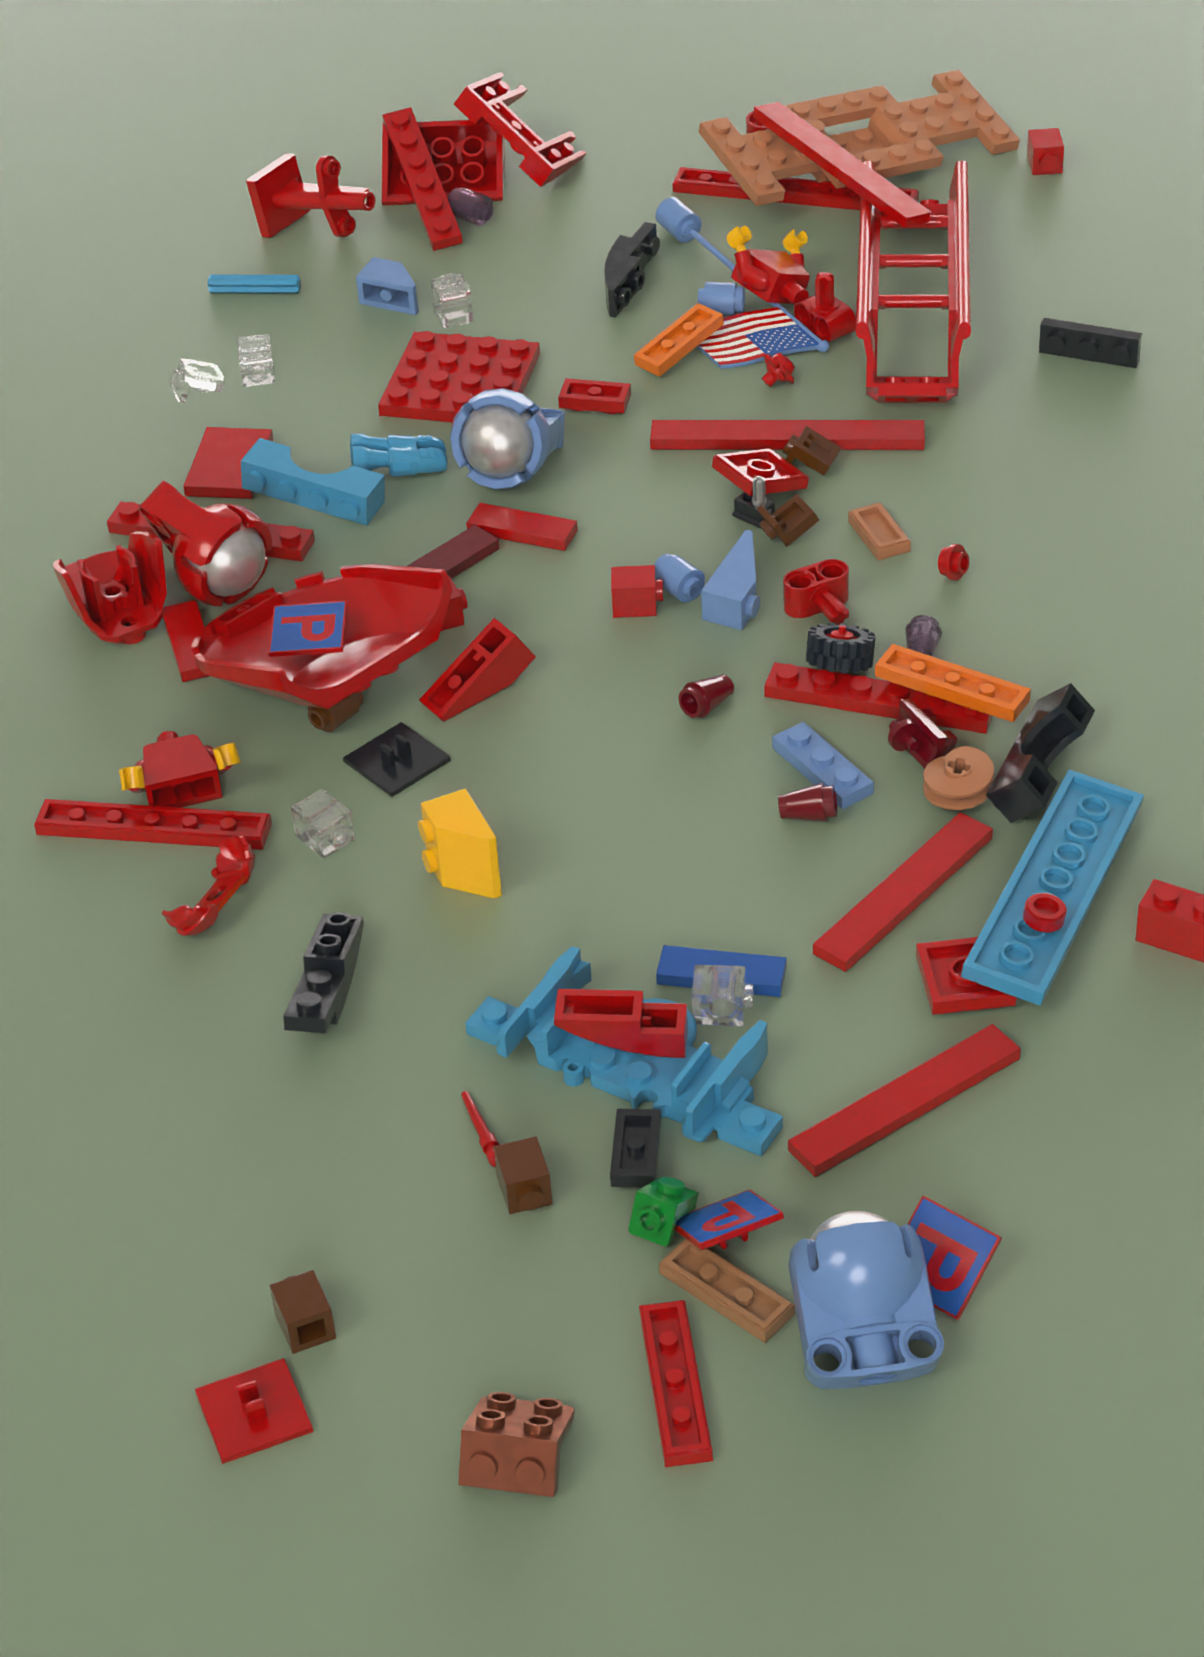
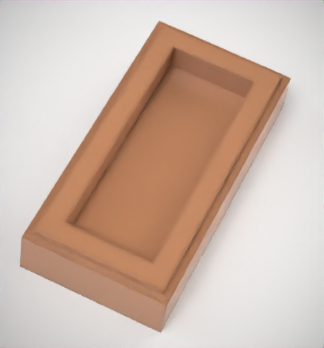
[848,502,911,561]

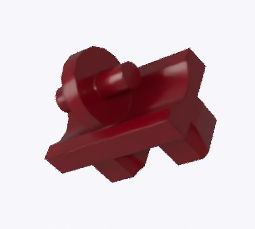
[888,699,957,769]

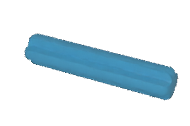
[207,274,301,293]

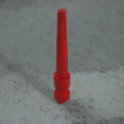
[461,1091,499,1167]

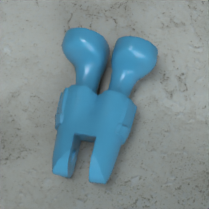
[350,433,447,477]

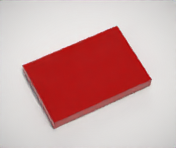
[183,427,273,499]

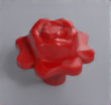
[761,353,795,388]

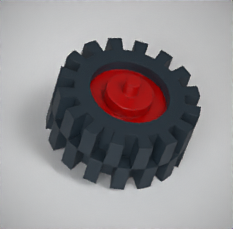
[806,623,876,673]

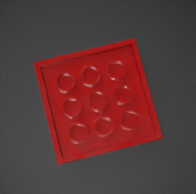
[378,331,540,423]

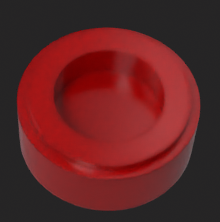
[1023,893,1067,933]

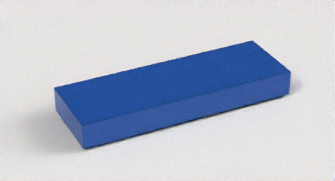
[656,945,787,997]

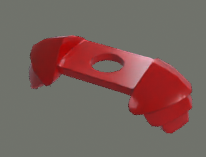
[161,835,255,936]

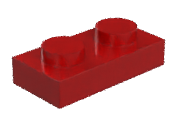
[558,378,631,414]

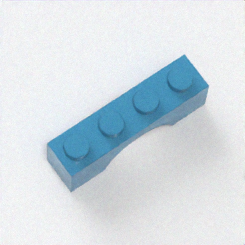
[241,438,385,526]

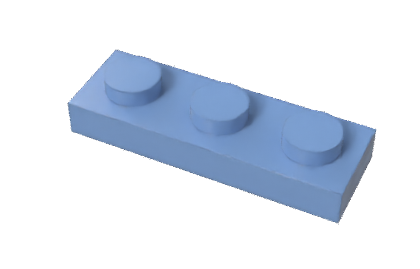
[772,722,874,810]

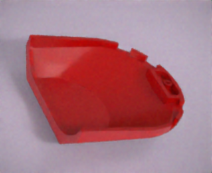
[191,564,453,709]

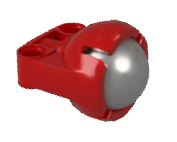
[139,480,273,606]

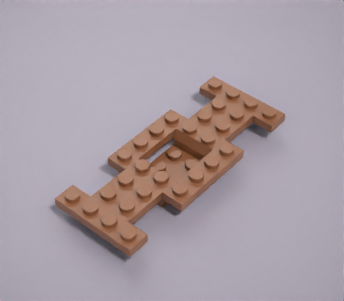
[698,70,1020,206]

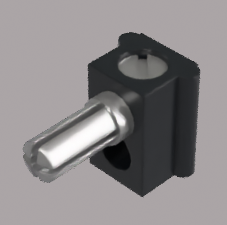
[732,476,775,529]

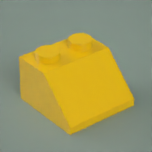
[418,788,502,899]

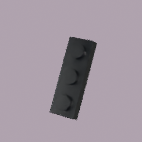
[1039,318,1142,368]

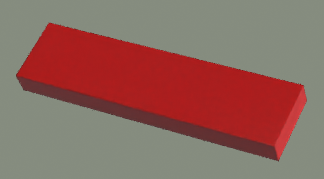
[639,1300,713,1468]

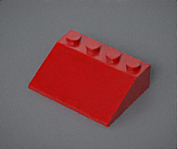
[381,120,505,206]

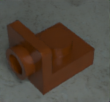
[782,426,841,476]

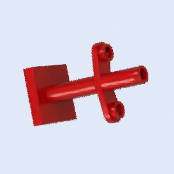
[246,154,376,238]

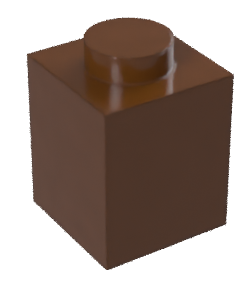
[493,1136,553,1214]
[269,1270,336,1354]

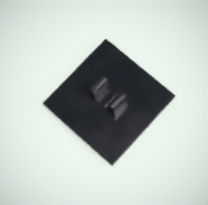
[343,722,451,797]

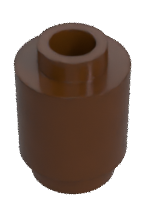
[308,692,364,732]

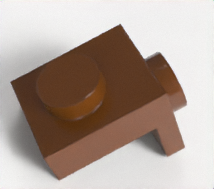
[756,494,820,547]

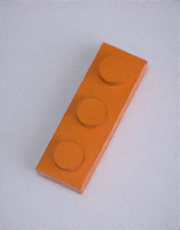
[634,303,724,377]

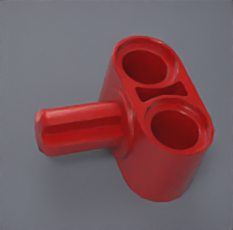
[794,272,856,342]
[783,559,849,625]

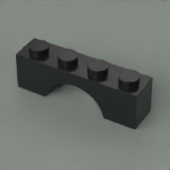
[986,683,1095,823]

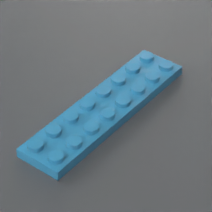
[961,769,1144,1006]

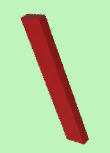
[34,799,272,850]
[813,812,993,972]
[788,1024,1021,1177]

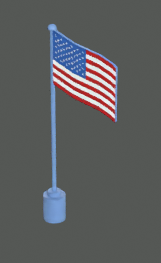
[655,197,829,369]

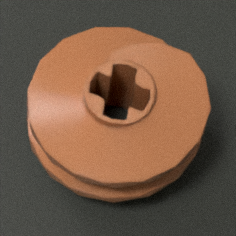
[923,746,994,810]

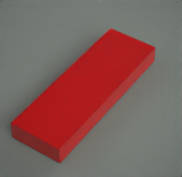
[466,503,578,551]
[162,600,209,682]

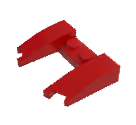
[453,72,586,187]

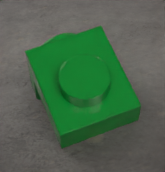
[628,1177,699,1247]

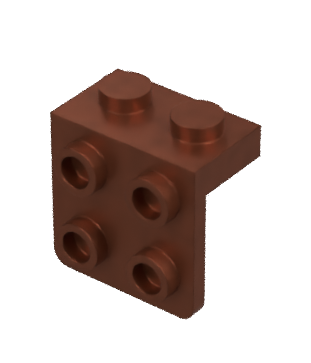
[458,1392,574,1497]

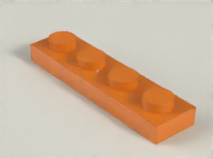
[875,644,1031,722]

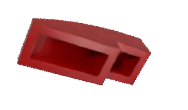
[554,989,688,1058]

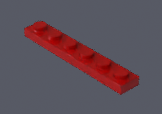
[382,107,463,251]
[107,501,315,562]
[764,662,993,734]

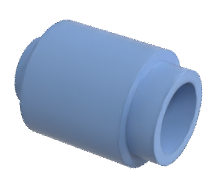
[698,282,745,316]
[654,554,705,603]

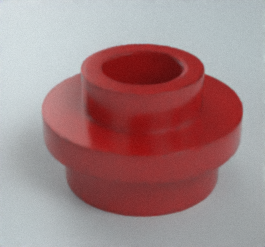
[938,544,969,580]

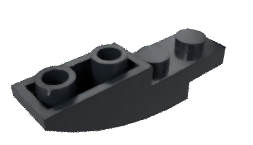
[604,222,660,318]
[283,912,364,1033]

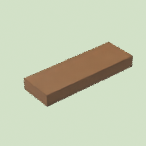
[659,1239,795,1343]

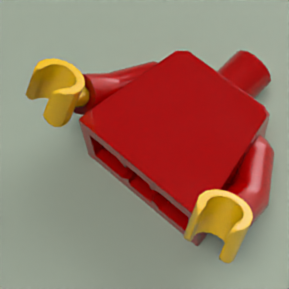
[726,226,810,305]
[119,731,241,808]

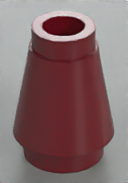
[678,674,734,718]
[778,783,838,822]

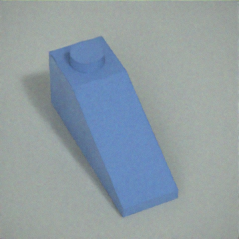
[701,530,760,630]

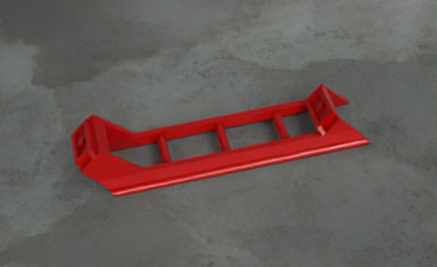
[855,161,971,403]

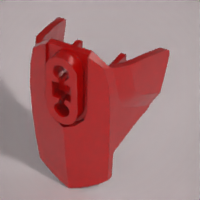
[52,532,167,644]

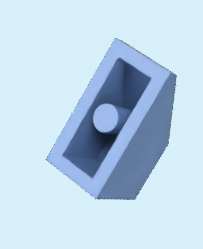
[356,257,419,315]

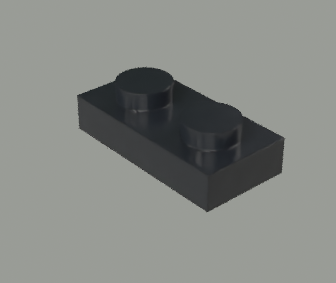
[610,1108,661,1188]

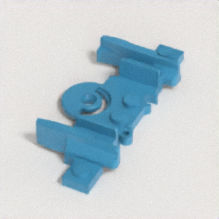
[465,946,783,1157]

